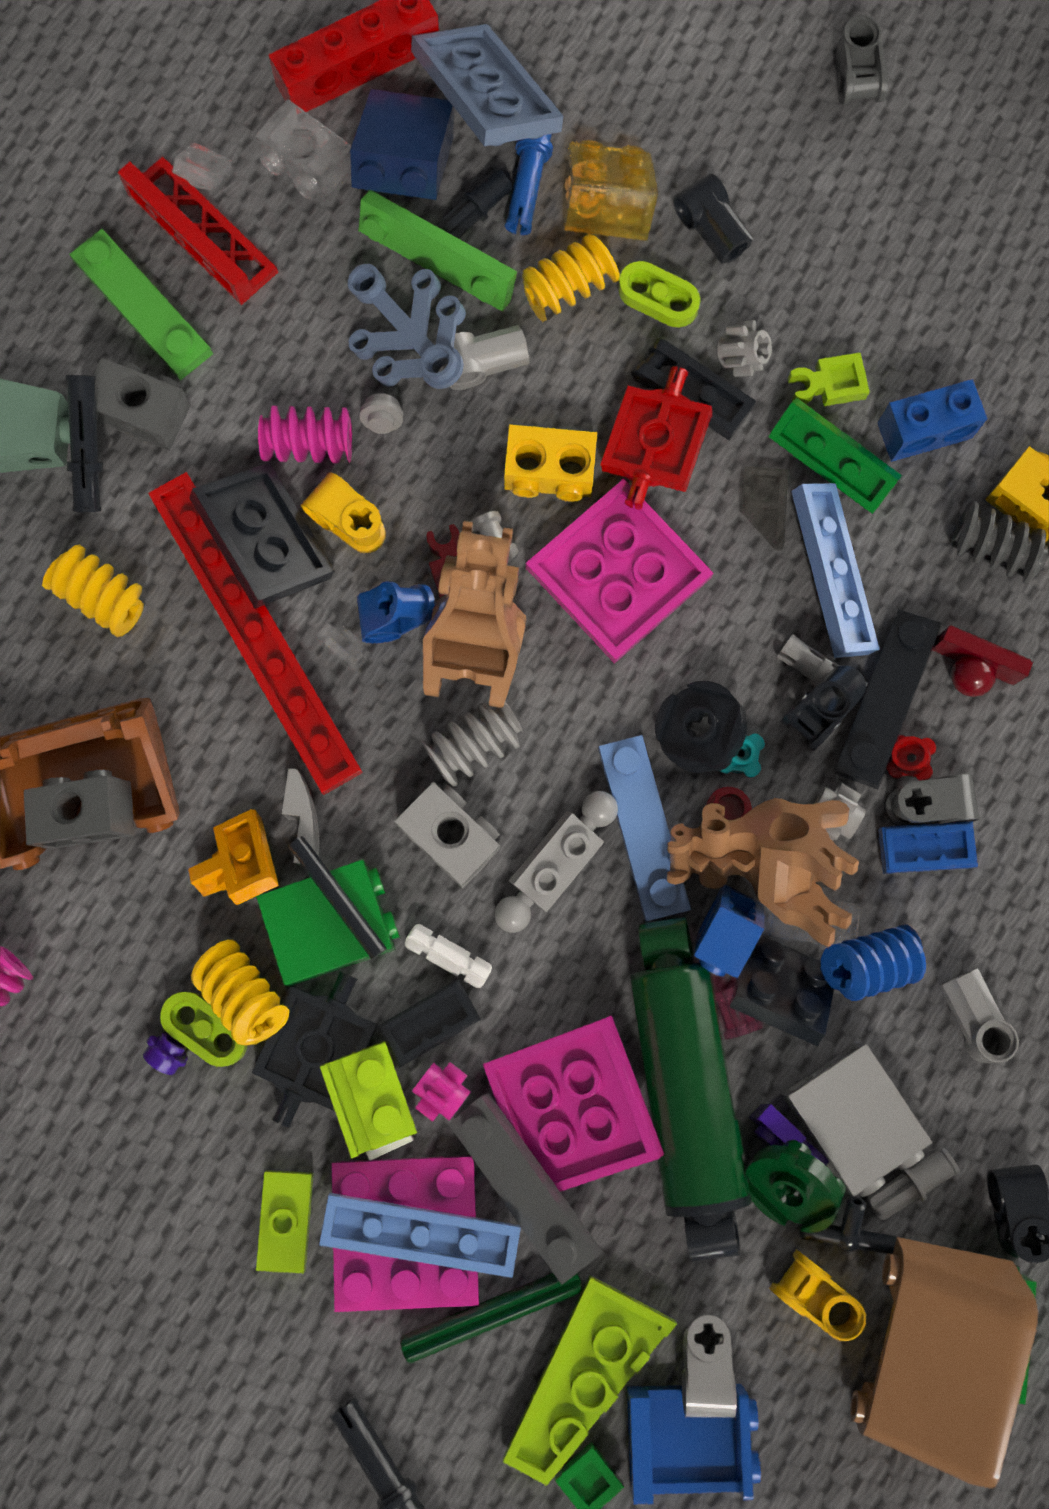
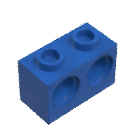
[877,379,988,462]
[694,885,764,978]

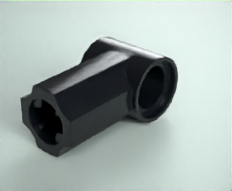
[673,174,753,264]

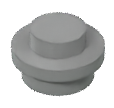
[360,394,403,434]

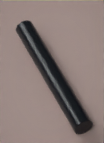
[288,836,387,960]

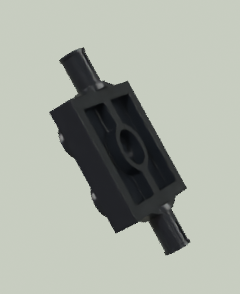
[252,971,378,1128]

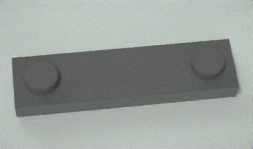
[449,1093,603,1285]

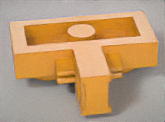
[188,809,279,905]

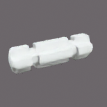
[405,924,492,988]

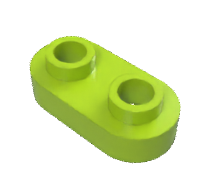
[618,261,700,328]
[160,992,248,1067]

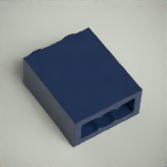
[350,89,454,200]

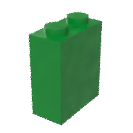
[256,860,400,986]

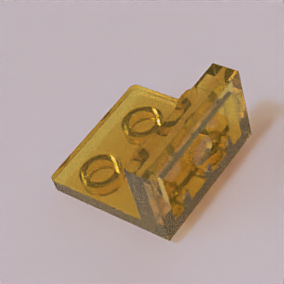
[564,140,658,241]

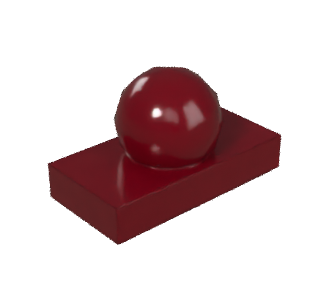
[933,625,1033,697]

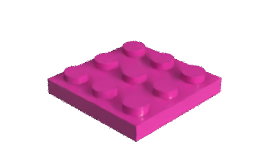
[526,479,714,664]
[483,1016,664,1191]
[332,1155,479,1312]

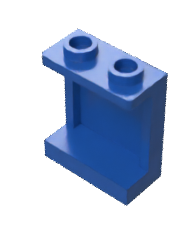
[627,1384,761,1504]

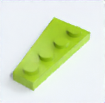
[503,1275,677,1486]

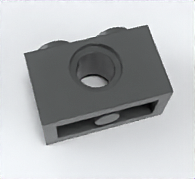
[82,358,191,451]
[24,770,135,849]

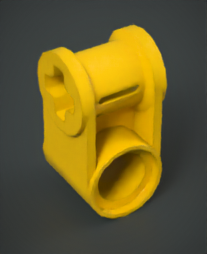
[301,472,386,553]
[769,1249,866,1341]

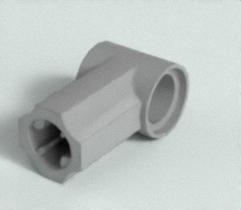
[443,325,529,390]
[939,968,1019,1063]

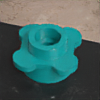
[721,734,765,778]

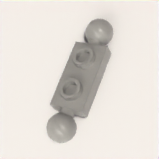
[494,791,618,933]

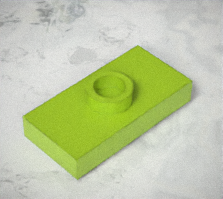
[256,1170,314,1274]

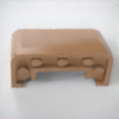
[850,1237,1038,1489]

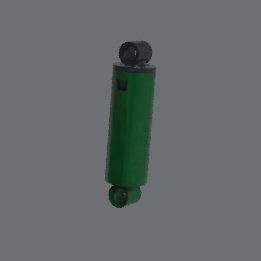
[631,917,752,1261]

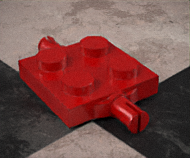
[601,366,712,510]

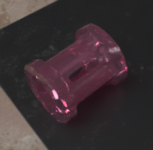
[715,986,764,1040]

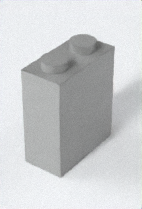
[781,1043,933,1197]

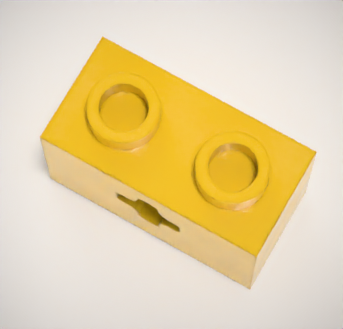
[985,446,1049,542]

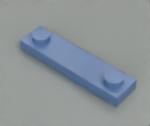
[791,483,880,658]
[598,735,691,922]
[319,1193,521,1278]

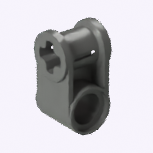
[835,15,888,105]
[884,774,980,826]

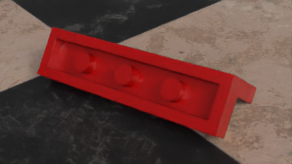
[117,156,278,305]

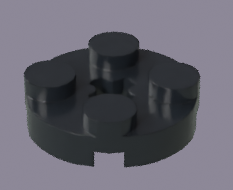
[655,681,747,773]

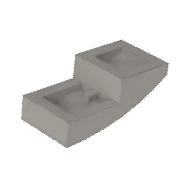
[282,768,319,867]

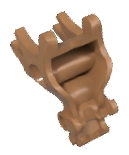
[423,521,526,708]
[667,798,859,947]

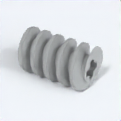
[421,701,523,787]

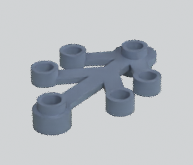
[348,264,466,389]

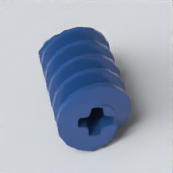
[821,924,926,1001]

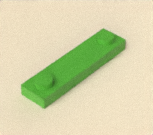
[359,190,517,312]
[69,229,213,380]

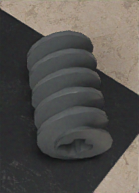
[951,500,1049,585]

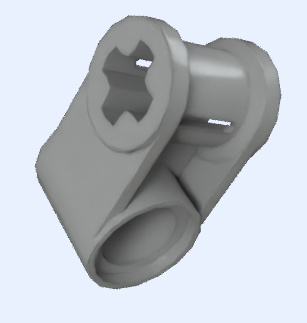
[682,1315,736,1417]

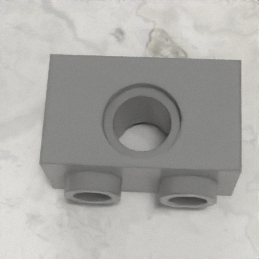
[394,782,500,889]

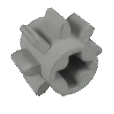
[717,320,772,377]
[814,783,866,841]

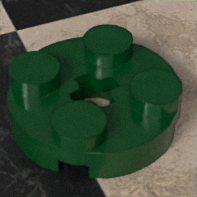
[745,1140,846,1233]

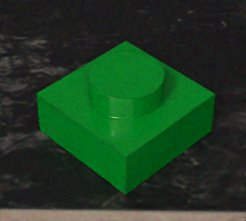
[554,1442,624,1509]

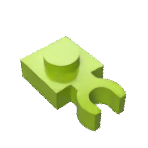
[787,352,870,406]

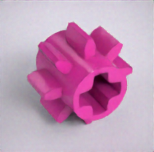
[412,1062,471,1122]

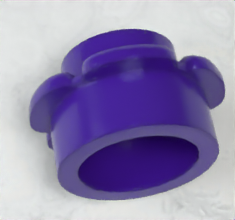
[143,1032,188,1075]

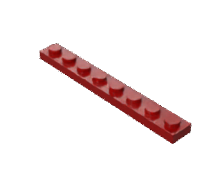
[148,472,363,795]

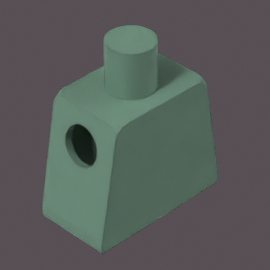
[0,379,84,473]

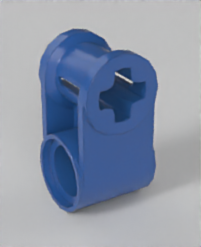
[356,581,435,644]

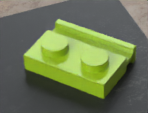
[320,1041,417,1159]

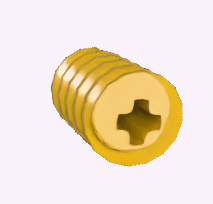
[522,234,620,322]
[42,544,144,637]
[191,939,289,1046]

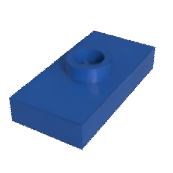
[878,821,978,874]

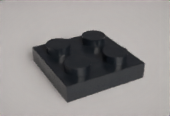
[729,935,835,1046]

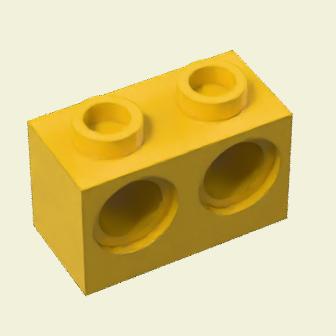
[504,424,597,502]

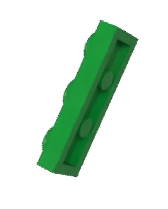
[768,398,902,514]

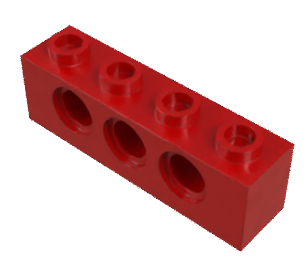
[268,0,439,118]

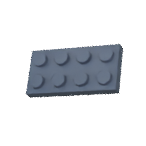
[411,24,564,146]

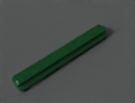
[400,1273,582,1363]

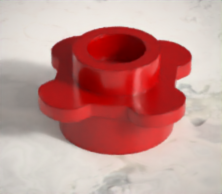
[887,735,936,781]

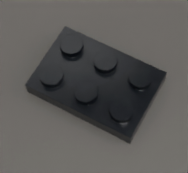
[189,463,335,609]

